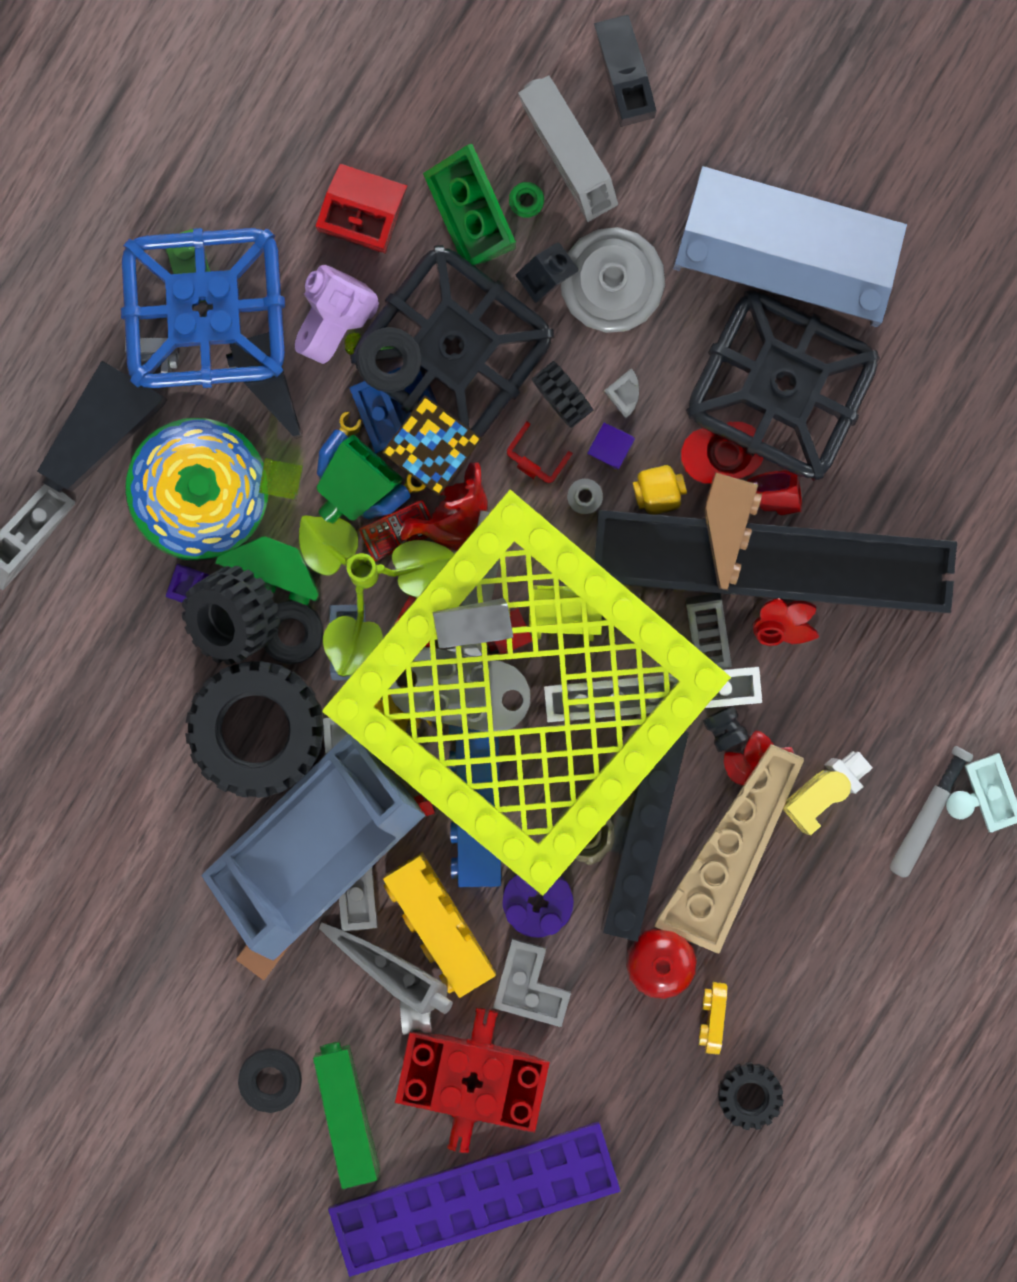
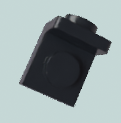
[515,243,578,303]

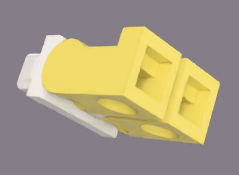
[783,751,872,836]

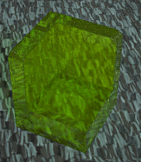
[259,458,303,501]

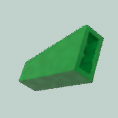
[313,1041,380,1189]

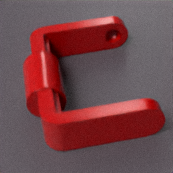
[507,421,573,484]

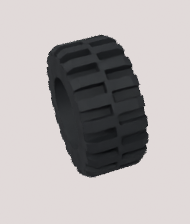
[185,661,324,798]

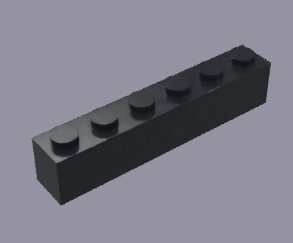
[601,731,689,942]

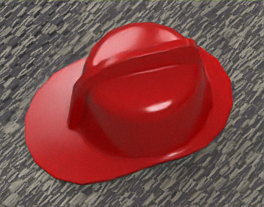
[681,422,764,484]

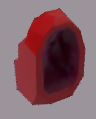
[747,470,802,516]

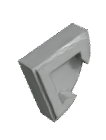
[604,368,639,419]

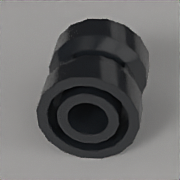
[702,706,750,753]

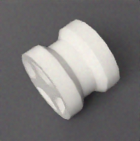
[400,1000,432,1035]

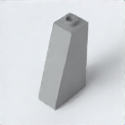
[518,75,618,222]

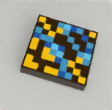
[382,396,482,496]

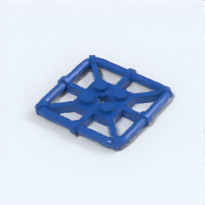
[120,228,285,388]

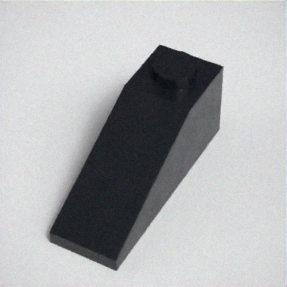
[226,332,303,439]

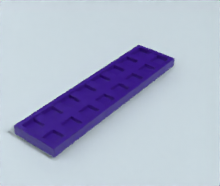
[328,1121,621,1277]

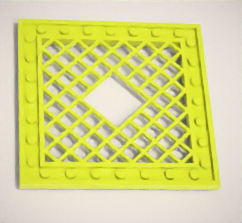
[322,489,731,896]

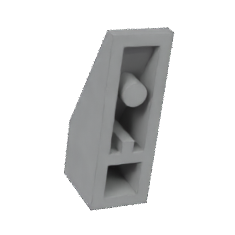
[0,484,75,591]

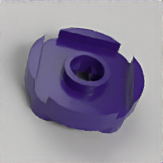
[503,874,574,938]

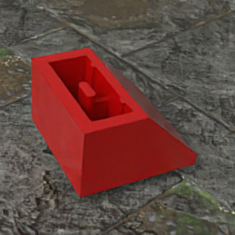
[316,164,408,254]

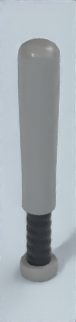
[890,746,973,877]

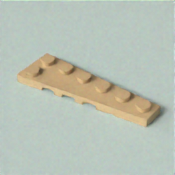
[654,744,804,954]

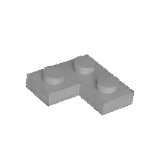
[493,938,571,1027]

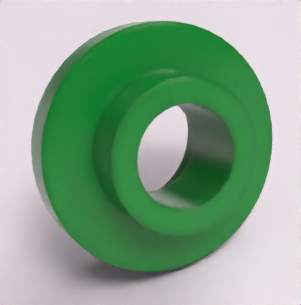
[509,182,544,218]

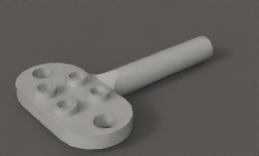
[389,511,530,732]

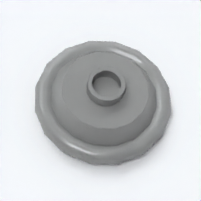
[561,227,665,333]

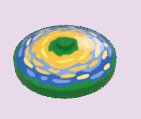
[125,418,269,561]

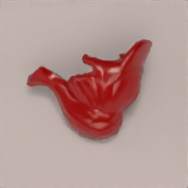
[400,462,488,552]

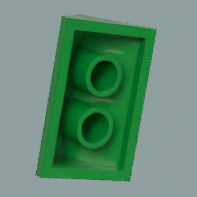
[423,144,516,267]

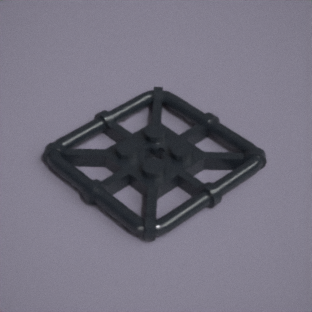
[350,245,555,438]
[686,289,880,481]

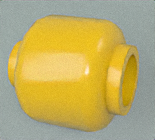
[632,465,687,515]

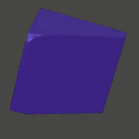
[587,422,635,470]
[165,563,209,603]

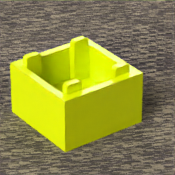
[529,585,602,641]

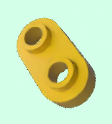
[699,982,727,1055]

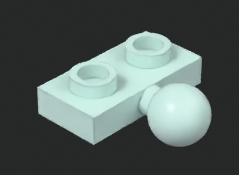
[946,753,1017,833]

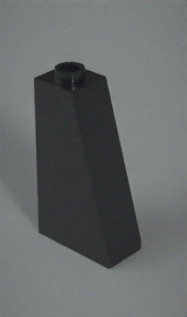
[37,361,168,493]

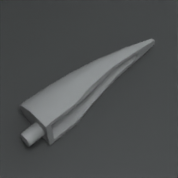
[319,923,453,1014]

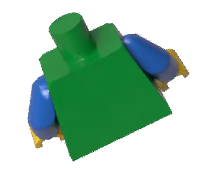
[316,412,426,524]

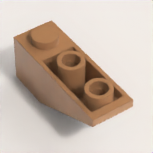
[704,473,762,590]

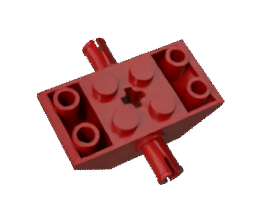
[395,1008,550,1153]

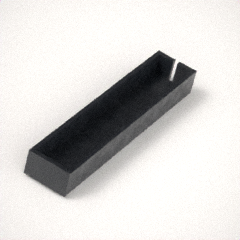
[594,510,957,614]

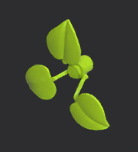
[299,515,454,677]

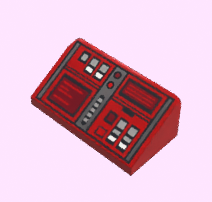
[358,500,432,562]

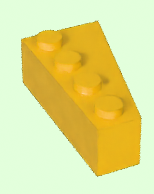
[383,851,496,998]

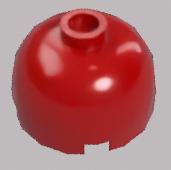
[626,928,697,999]

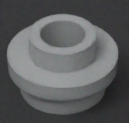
[567,479,603,514]

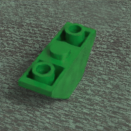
[215,536,321,605]

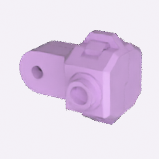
[295,265,379,364]

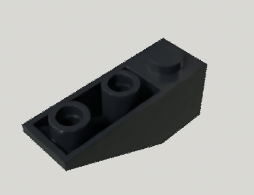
[594,15,657,127]

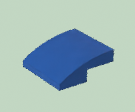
[349,366,438,453]

